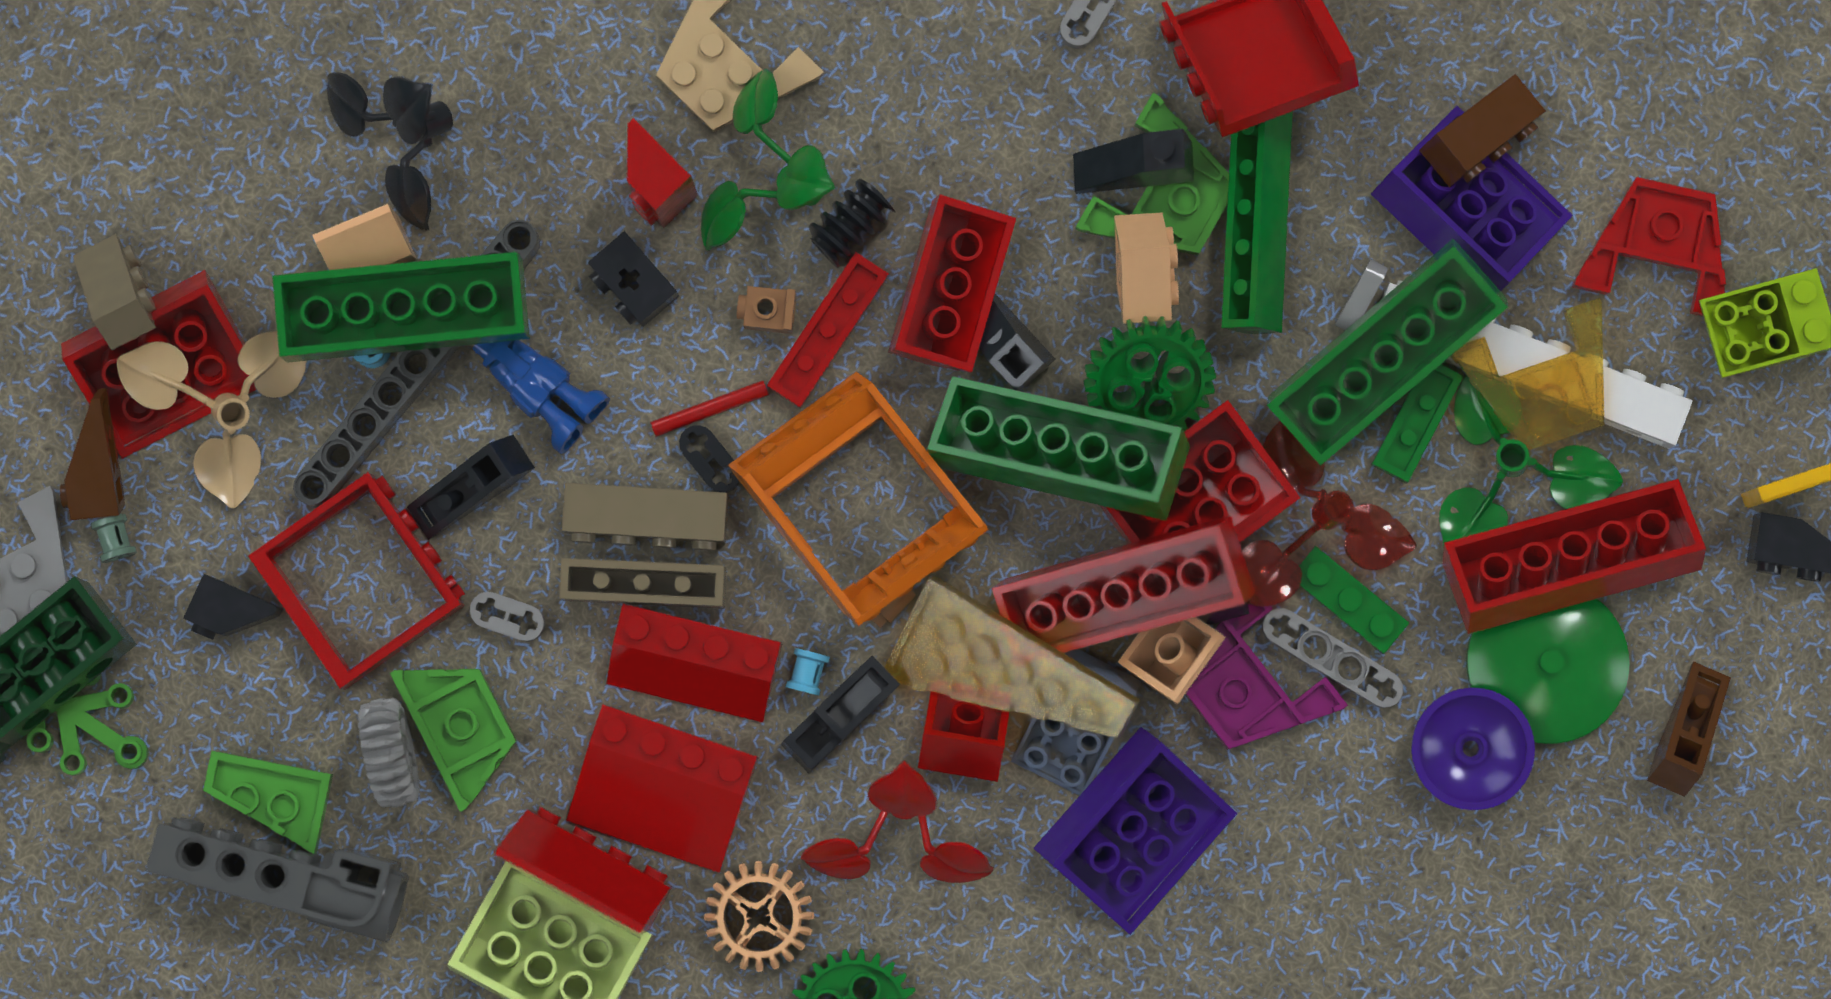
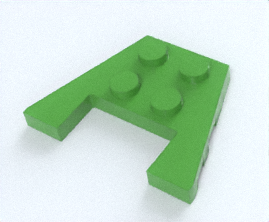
[1075,92,1229,255]

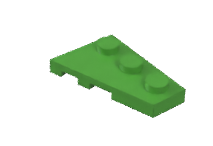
[203,751,333,854]

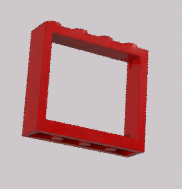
[248,472,465,690]

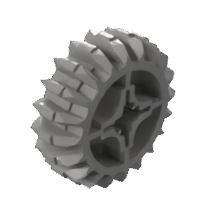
[358,698,420,808]

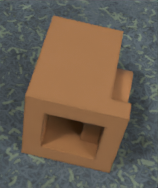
[737,286,797,334]

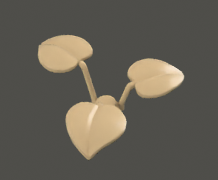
[117,331,307,508]

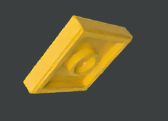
[1741,463,1831,508]

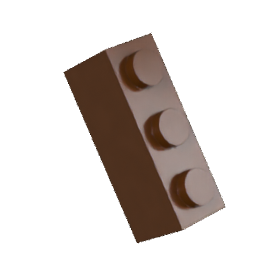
[1419,74,1546,187]

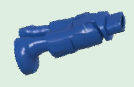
[473,340,610,454]

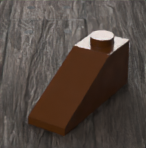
[60,388,125,520]
[1647,661,1731,797]

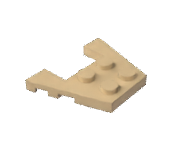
[656,0,824,132]

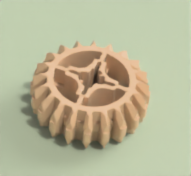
[704,861,814,972]

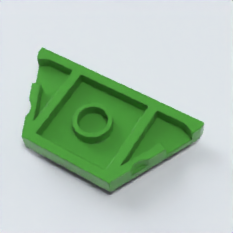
[390,669,517,812]

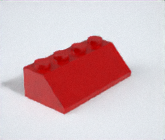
[888,194,1016,373]
[606,604,783,722]

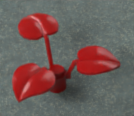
[801,761,994,883]

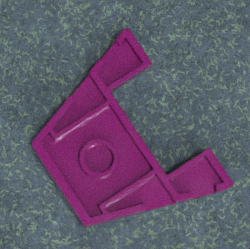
[1185,583,1348,750]

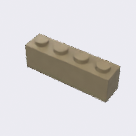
[562,483,729,551]
[559,558,727,609]

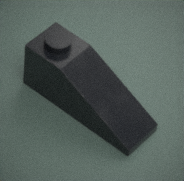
[1073,129,1194,194]
[407,434,535,540]

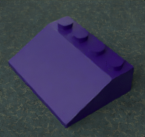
[1371,106,1573,291]
[1033,727,1237,935]

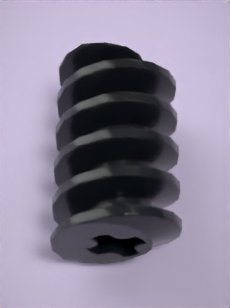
[809,179,896,268]

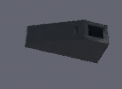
[979,294,1056,390]
[1746,512,1831,582]

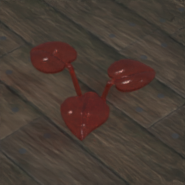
[1242,421,1417,607]

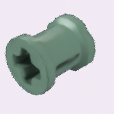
[90,514,137,563]

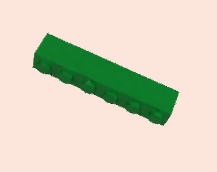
[1221,111,1293,334]

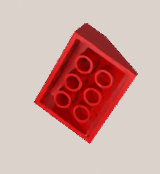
[61,270,257,459]
[1099,400,1301,544]
[566,704,759,873]
[494,806,672,934]

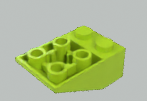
[1699,268,1831,378]

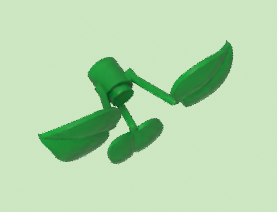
[701,68,835,251]
[1439,371,1623,548]

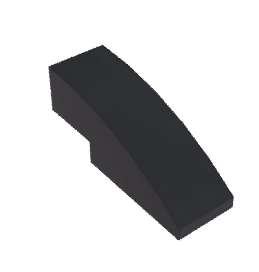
[781,656,900,774]

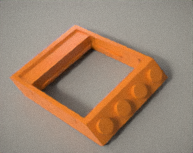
[728,372,989,626]

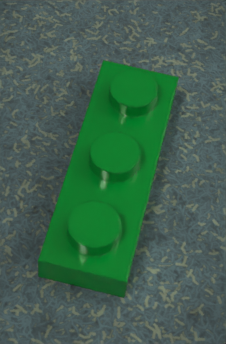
[1371,364,1464,484]
[1289,546,1409,654]

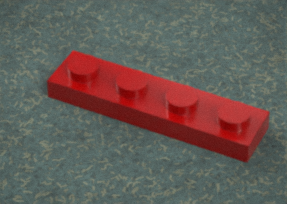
[767,252,889,409]

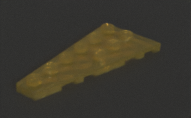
[884,575,1140,738]

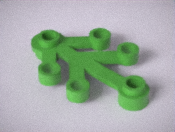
[26,674,149,776]

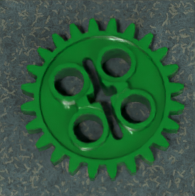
[1083,316,1216,431]
[792,949,916,999]

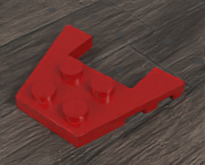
[1572,177,1726,316]

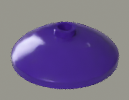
[1411,688,1535,810]

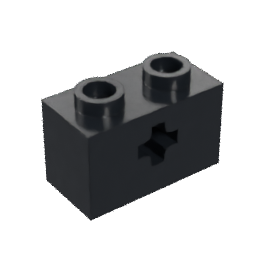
[588,231,679,327]

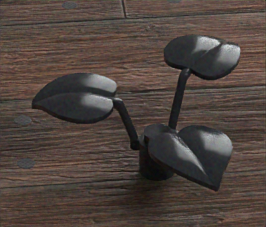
[327,72,453,231]

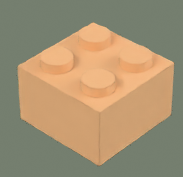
[1114,212,1179,324]

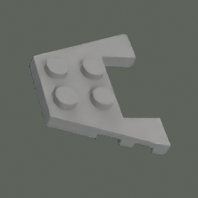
[0,486,68,636]

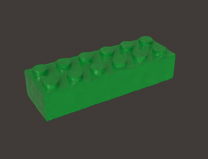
[1267,238,1508,466]
[272,252,530,363]
[927,376,1190,521]

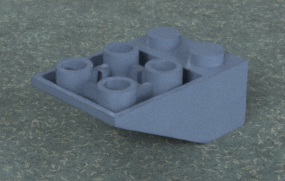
[1011,649,1141,796]

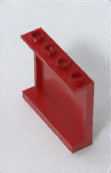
[1159,0,1359,138]

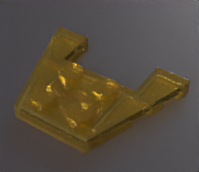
[1451,298,1604,451]

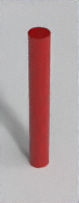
[650,380,769,437]

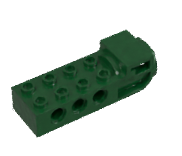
[0,576,137,763]

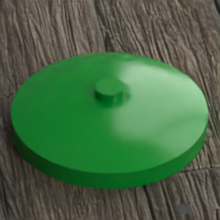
[1466,599,1630,744]

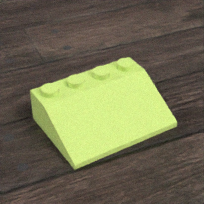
[447,861,652,999]

